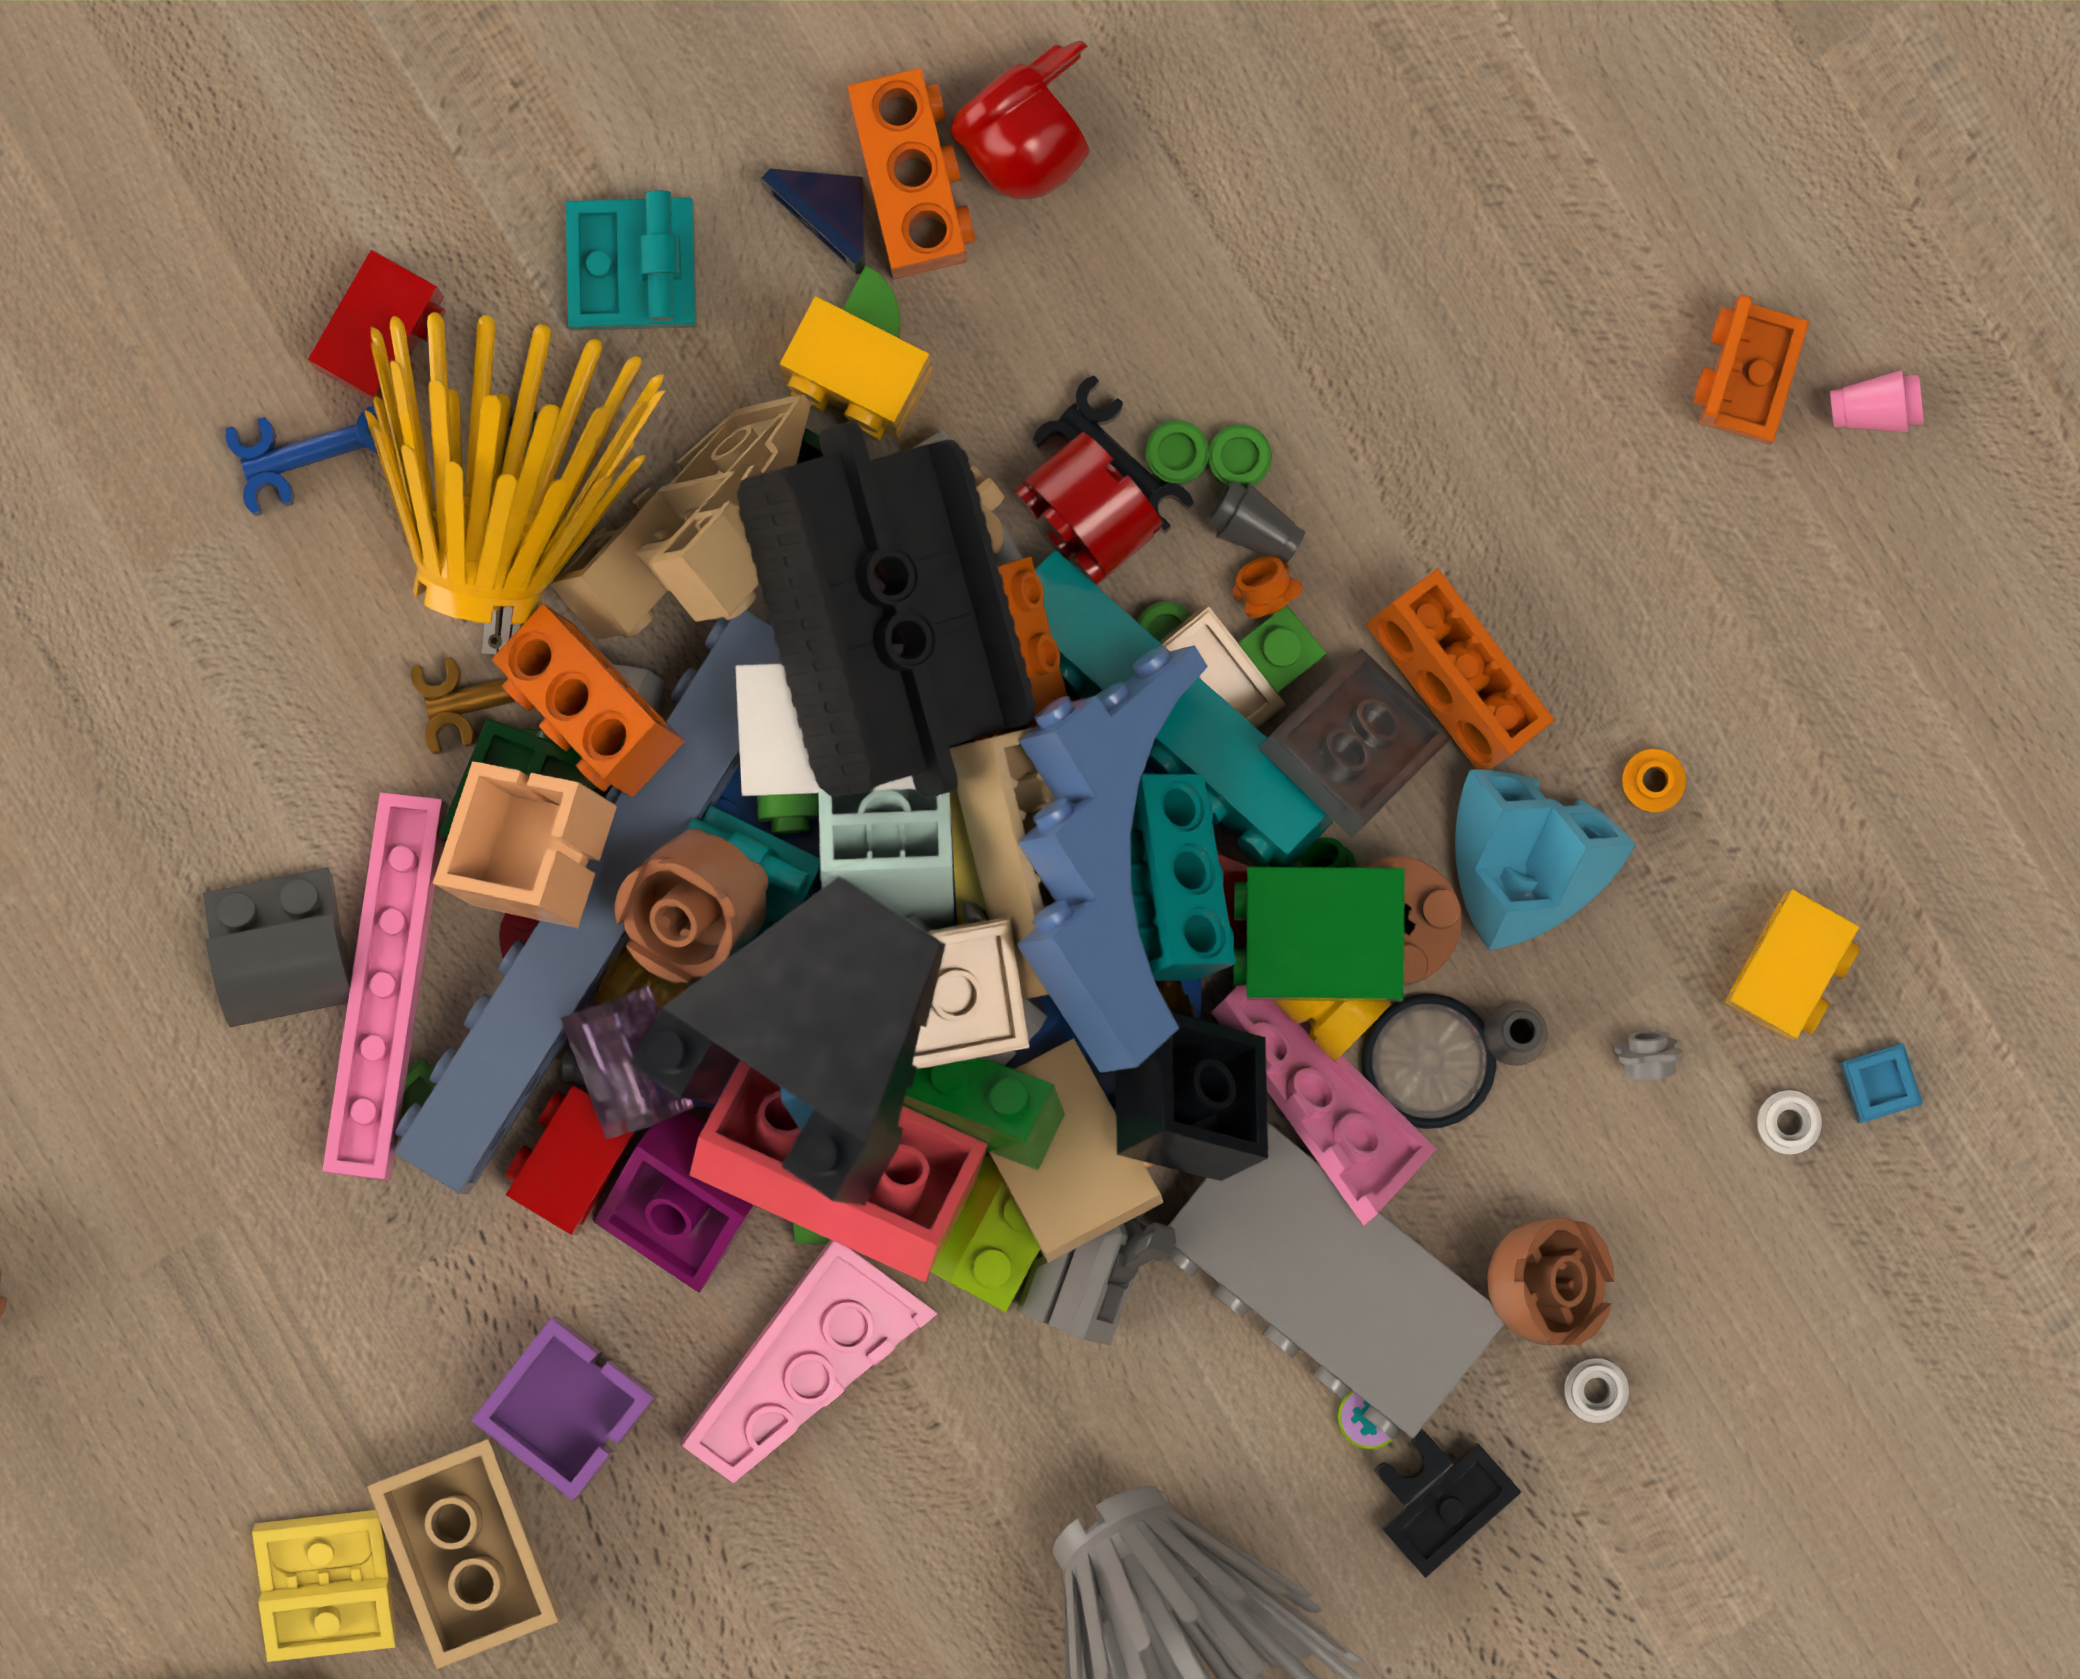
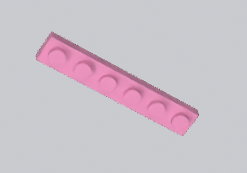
[322,792,448,1182]

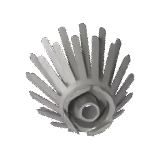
[1052,1486,1365,1679]

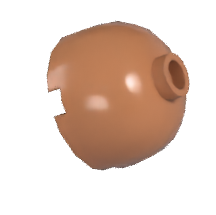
[1488,1218,1614,1345]

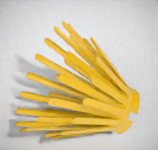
[365,312,666,624]

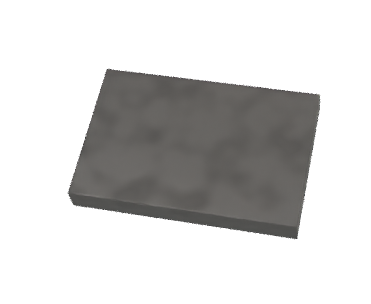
[1259,648,1452,838]

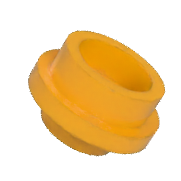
[1622,749,1686,813]

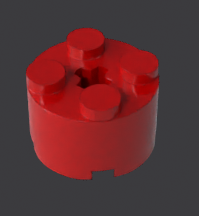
[1013,432,1162,586]

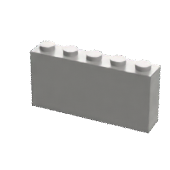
[1167,1123,1505,1439]

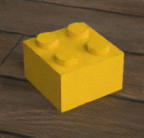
[780,296,933,442]

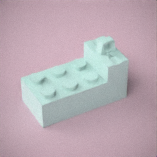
[818,644,954,930]

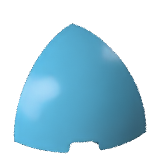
[1455,769,1636,950]

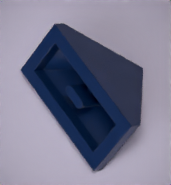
[761,169,865,274]

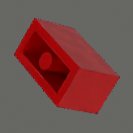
[308,250,446,402]
[504,1085,643,1235]

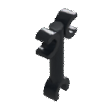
[1033,375,1193,534]

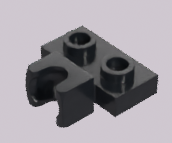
[1374,1428,1521,1578]

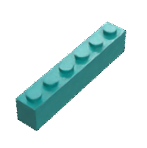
[1035,550,1333,867]

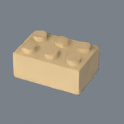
[367,1438,565,1670]

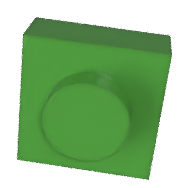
[1238,605,1327,694]

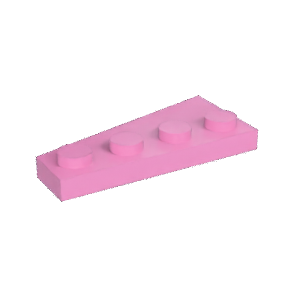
[1211,986,1437,1226]
[680,1240,938,1484]

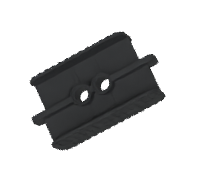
[737,421,1035,797]

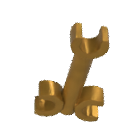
[411,657,551,755]

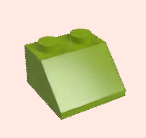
[931,1155,1040,1313]

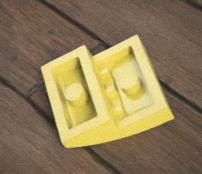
[252,1510,396,1662]

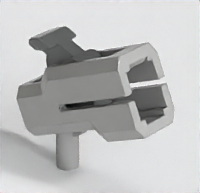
[1016,1213,1176,1346]

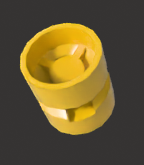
[1271,1000,1391,1062]

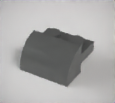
[203,867,352,1027]

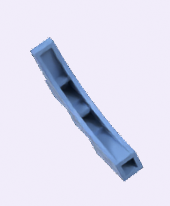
[1017,645,1208,1073]

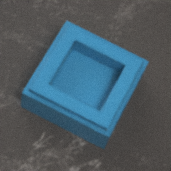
[1840,1043,1923,1123]

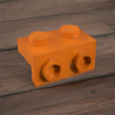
[1692,294,1810,445]

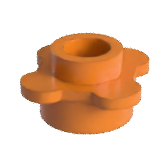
[1232,556,1303,618]

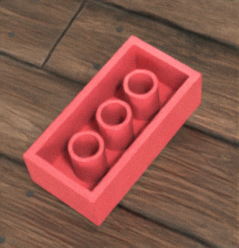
[689,1060,988,1283]

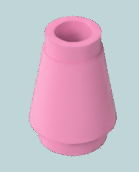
[1830,370,1924,433]

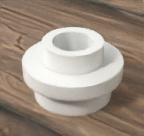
[1757,1090,1822,1154]
[1564,1358,1629,1423]

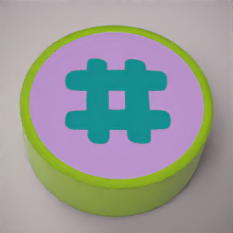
[1337,1390,1393,1449]

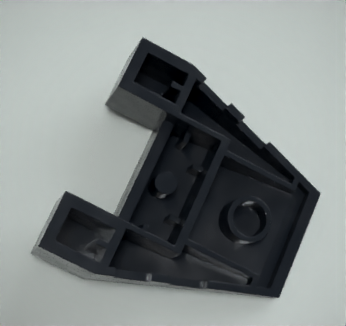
[630,877,946,1206]

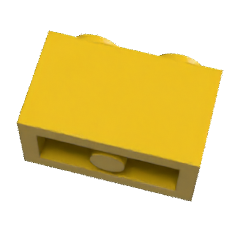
[1723,889,1861,1041]

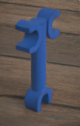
[225,405,378,516]

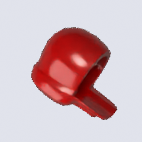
[950,41,1090,199]

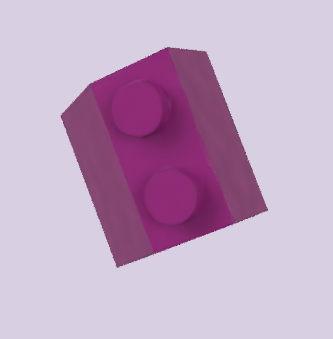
[594,1101,758,1293]

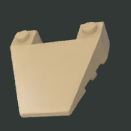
[550,393,811,640]

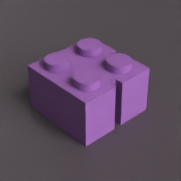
[471,1317,659,1501]

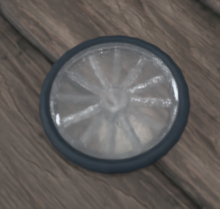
[1362,994,1497,1129]

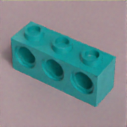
[1131,774,1236,981]

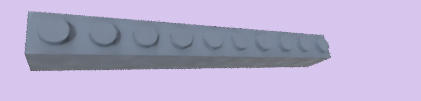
[394,610,781,1195]

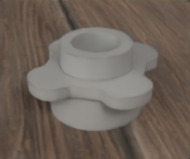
[1615,1031,1683,1080]

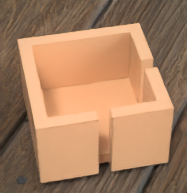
[433,761,617,928]

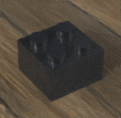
[1116,1011,1268,1181]

